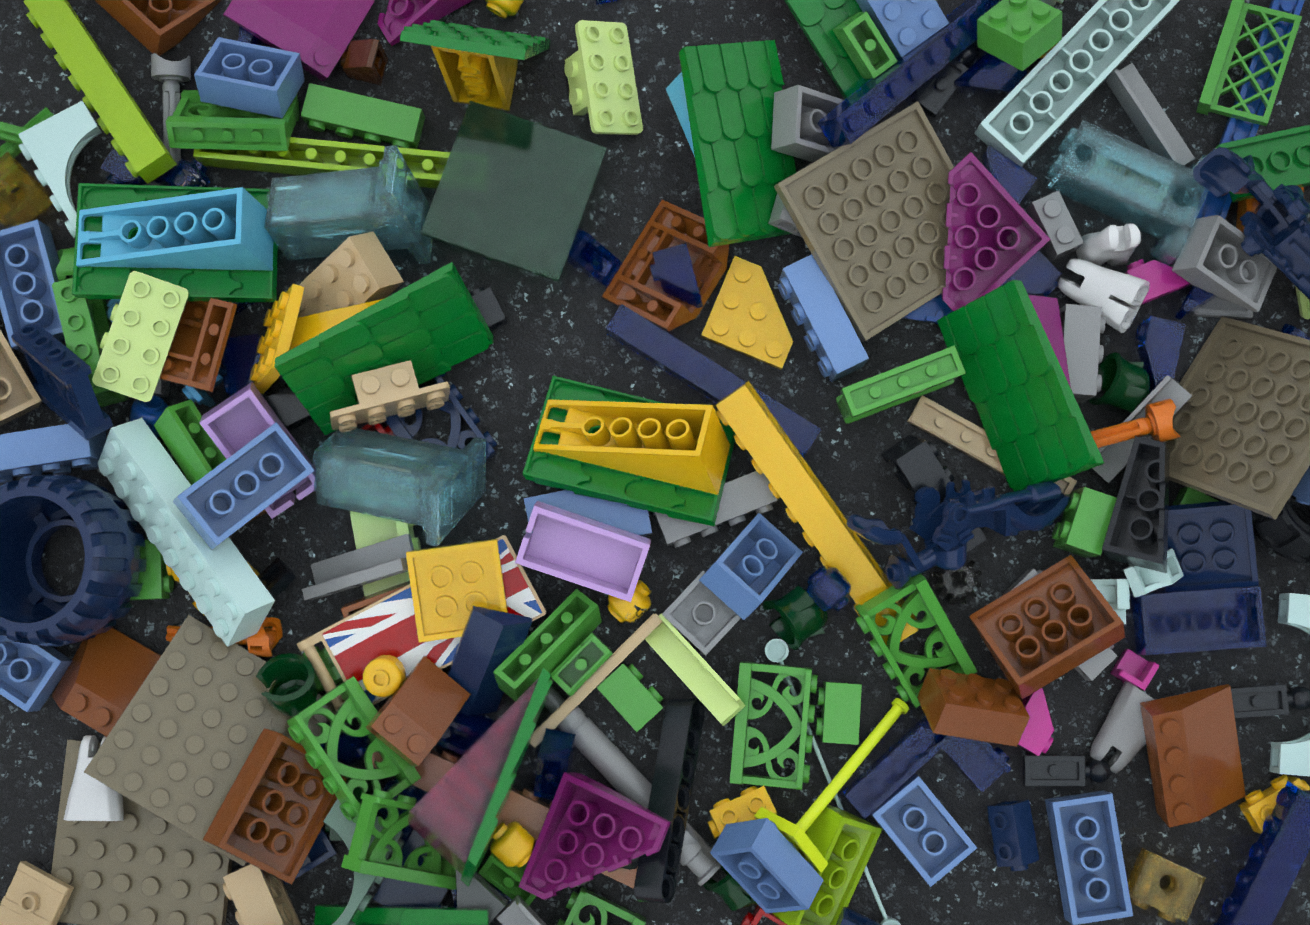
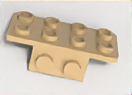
[330,360,450,433]

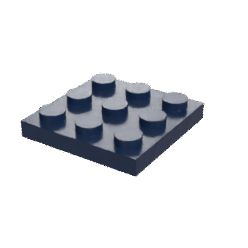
[1165,501,1259,593]

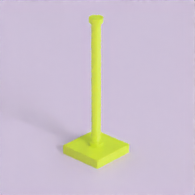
[754,698,909,873]

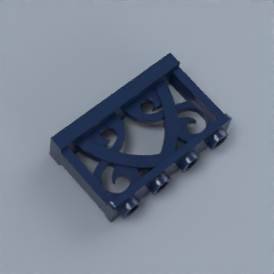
[11,324,113,440]
[386,373,498,495]

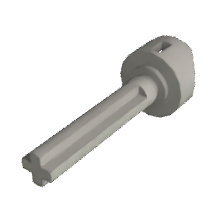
[151,53,191,166]

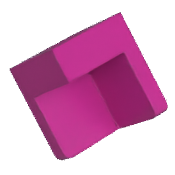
[1110,649,1160,691]

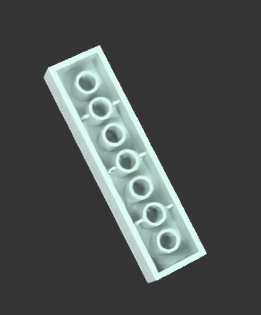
[974,0,1180,172]
[97,418,275,647]

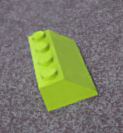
[772,805,882,925]

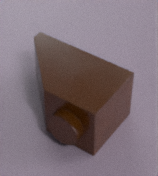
[341,39,388,86]

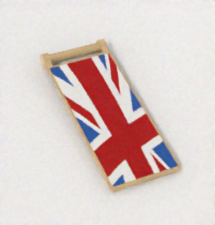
[296,535,546,711]

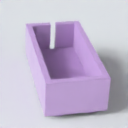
[199,382,322,519]
[515,501,651,602]

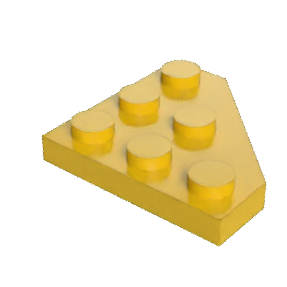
[701,256,793,370]

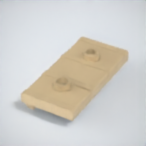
[0,861,74,925]

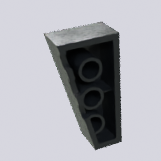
[881,435,987,552]
[1102,436,1170,573]

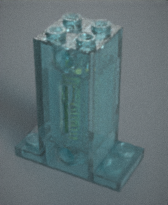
[1046,120,1216,266]
[264,145,435,264]
[313,428,486,546]

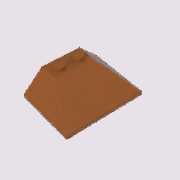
[602,200,729,331]
[160,298,237,392]
[52,627,161,737]

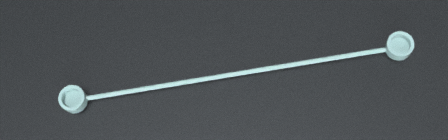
[765,638,901,925]

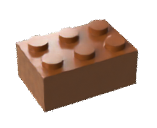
[917,668,1030,747]

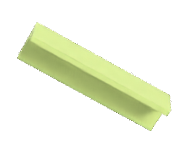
[645,613,745,726]

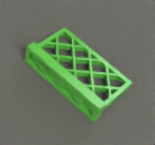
[1196,0,1302,126]

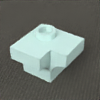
[1123,548,1184,597]
[1091,579,1130,624]

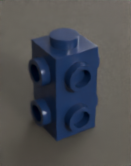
[987,800,1040,871]

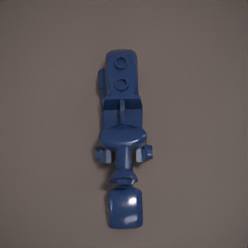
[1193,147,1310,299]
[846,479,1071,589]

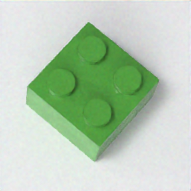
[977,0,1063,71]
[1052,487,1117,558]

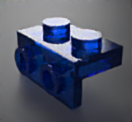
[940,736,1012,792]

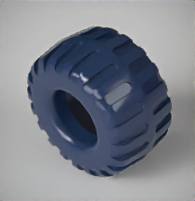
[0,474,147,647]

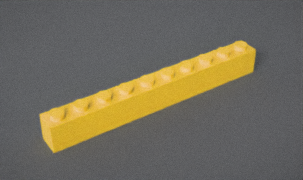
[716,381,919,646]

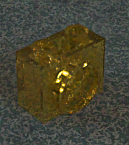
[0,152,53,227]
[1127,848,1206,924]

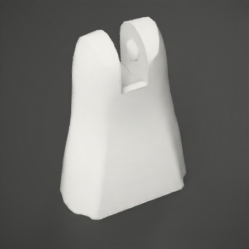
[1076,224,1141,266]
[1057,259,1150,333]
[64,735,124,821]

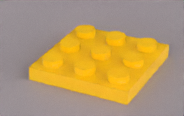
[250,284,305,394]
[406,539,508,643]

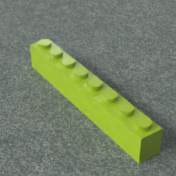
[24,0,177,184]

